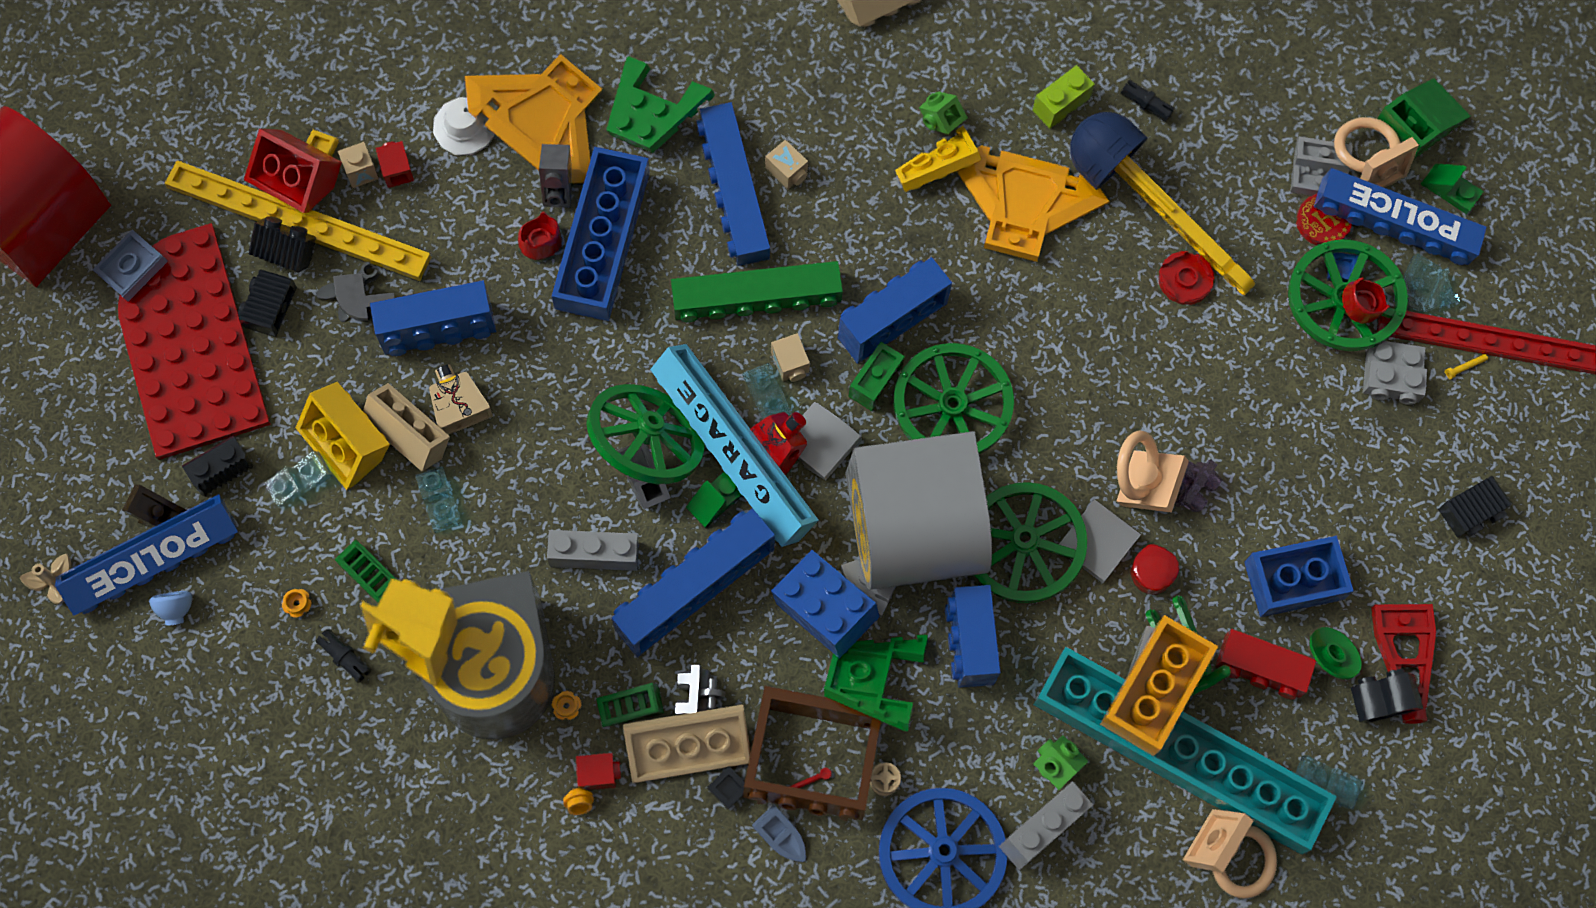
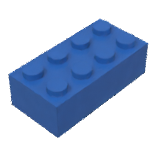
[838,257,952,364]
[370,280,496,356]

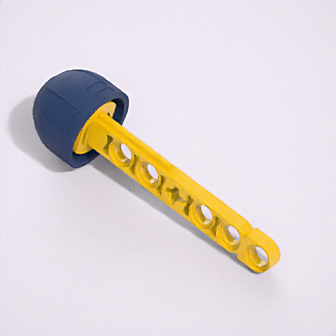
[1070,112,1255,295]

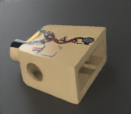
[429,365,493,435]

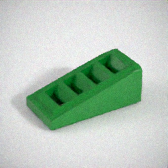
[335,540,397,604]
[596,683,664,728]

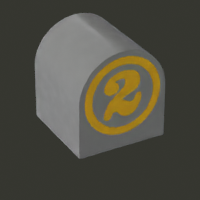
[846,431,992,590]

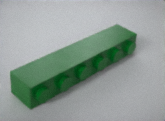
[671,261,843,323]

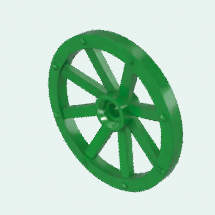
[1288,240,1408,351]
[894,343,1014,455]
[587,384,704,484]
[974,482,1087,603]

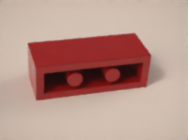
[1215,629,1316,700]

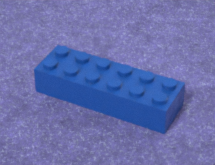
[551,146,650,321]
[611,508,775,658]

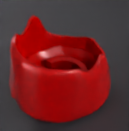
[518,212,563,260]
[1342,277,1389,324]
[1130,544,1179,595]

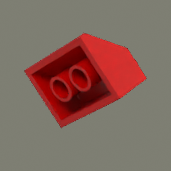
[244,128,342,213]

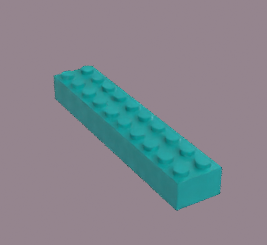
[1033,647,1337,855]

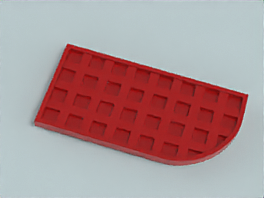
[118,223,271,460]

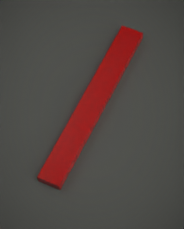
[1377,308,1596,375]

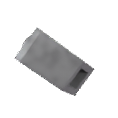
[539,144,572,208]

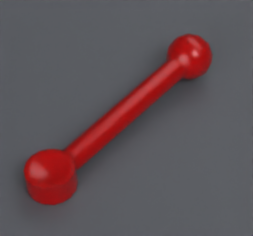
[789,767,832,788]

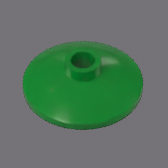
[1310,627,1362,680]

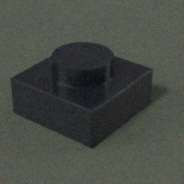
[707,766,745,810]

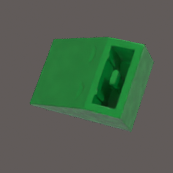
[1377,78,1471,160]

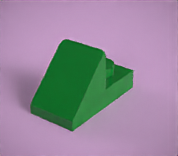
[1421,163,1484,215]
[686,472,742,528]

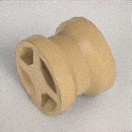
[870,762,901,796]

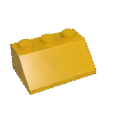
[295,381,390,490]

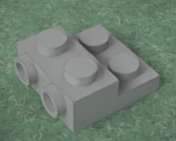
[1363,341,1427,404]

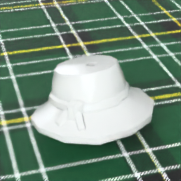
[433,97,495,155]

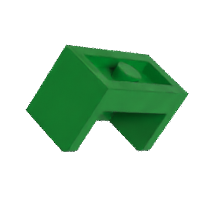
[848,342,905,411]

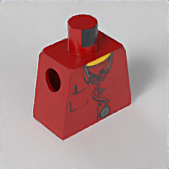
[750,412,807,475]

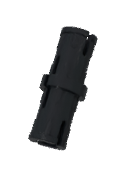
[1120,79,1175,123]
[316,629,371,683]

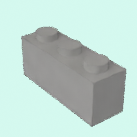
[547,530,639,571]
[999,782,1093,870]

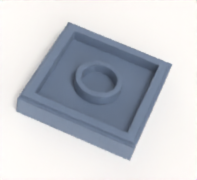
[93,230,168,301]

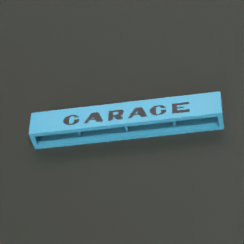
[650,344,819,547]

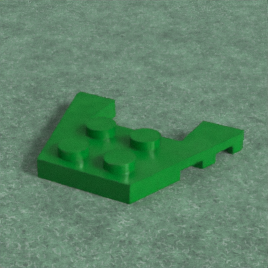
[606,56,716,153]
[824,634,928,731]

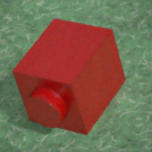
[375,141,414,188]
[576,753,621,790]

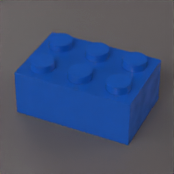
[1244,536,1354,617]
[771,550,880,658]
[945,585,1000,688]

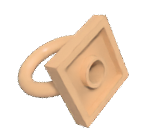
[1334,117,1419,188]
[1116,431,1189,513]
[1183,809,1277,899]

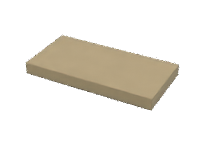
[623,705,751,783]

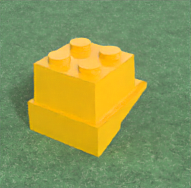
[361,579,457,686]

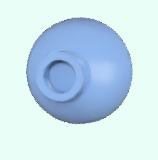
[149,591,192,625]

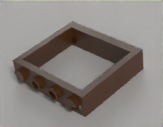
[743,686,881,821]

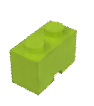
[1032,65,1095,129]

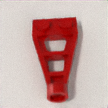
[1371,604,1436,724]

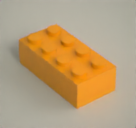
[1100,615,1218,756]

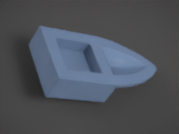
[752,804,806,862]

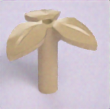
[20,554,71,604]

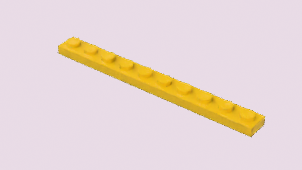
[164,160,432,281]

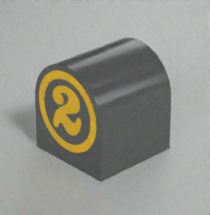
[420,571,555,740]

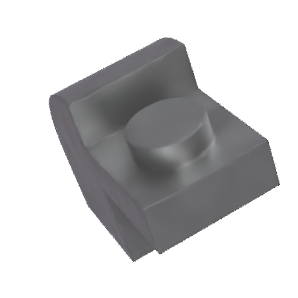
[333,273,394,321]
[618,444,671,509]

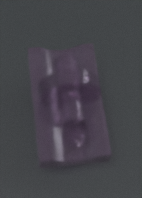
[1174,459,1223,512]

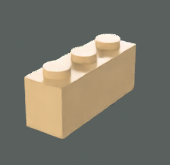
[363,383,450,471]

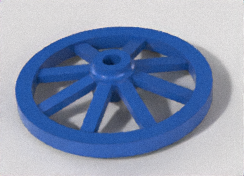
[879,788,1007,908]

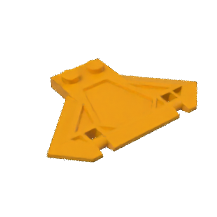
[465,54,602,184]
[956,145,1109,262]

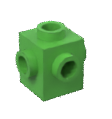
[919,91,968,134]
[1033,735,1089,790]

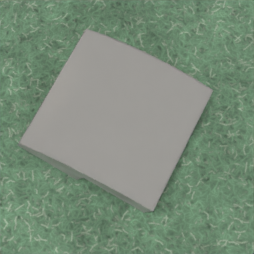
[1290,136,1352,196]
[798,402,862,481]
[1059,499,1141,583]

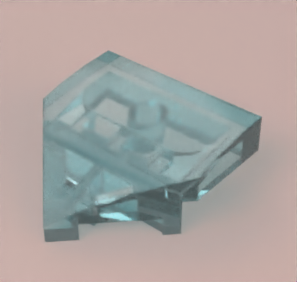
[1392,253,1460,313]

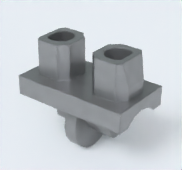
[675,665,725,715]

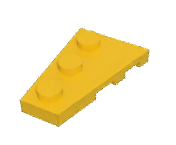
[895,126,981,192]

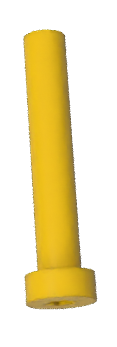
[1445,354,1488,380]

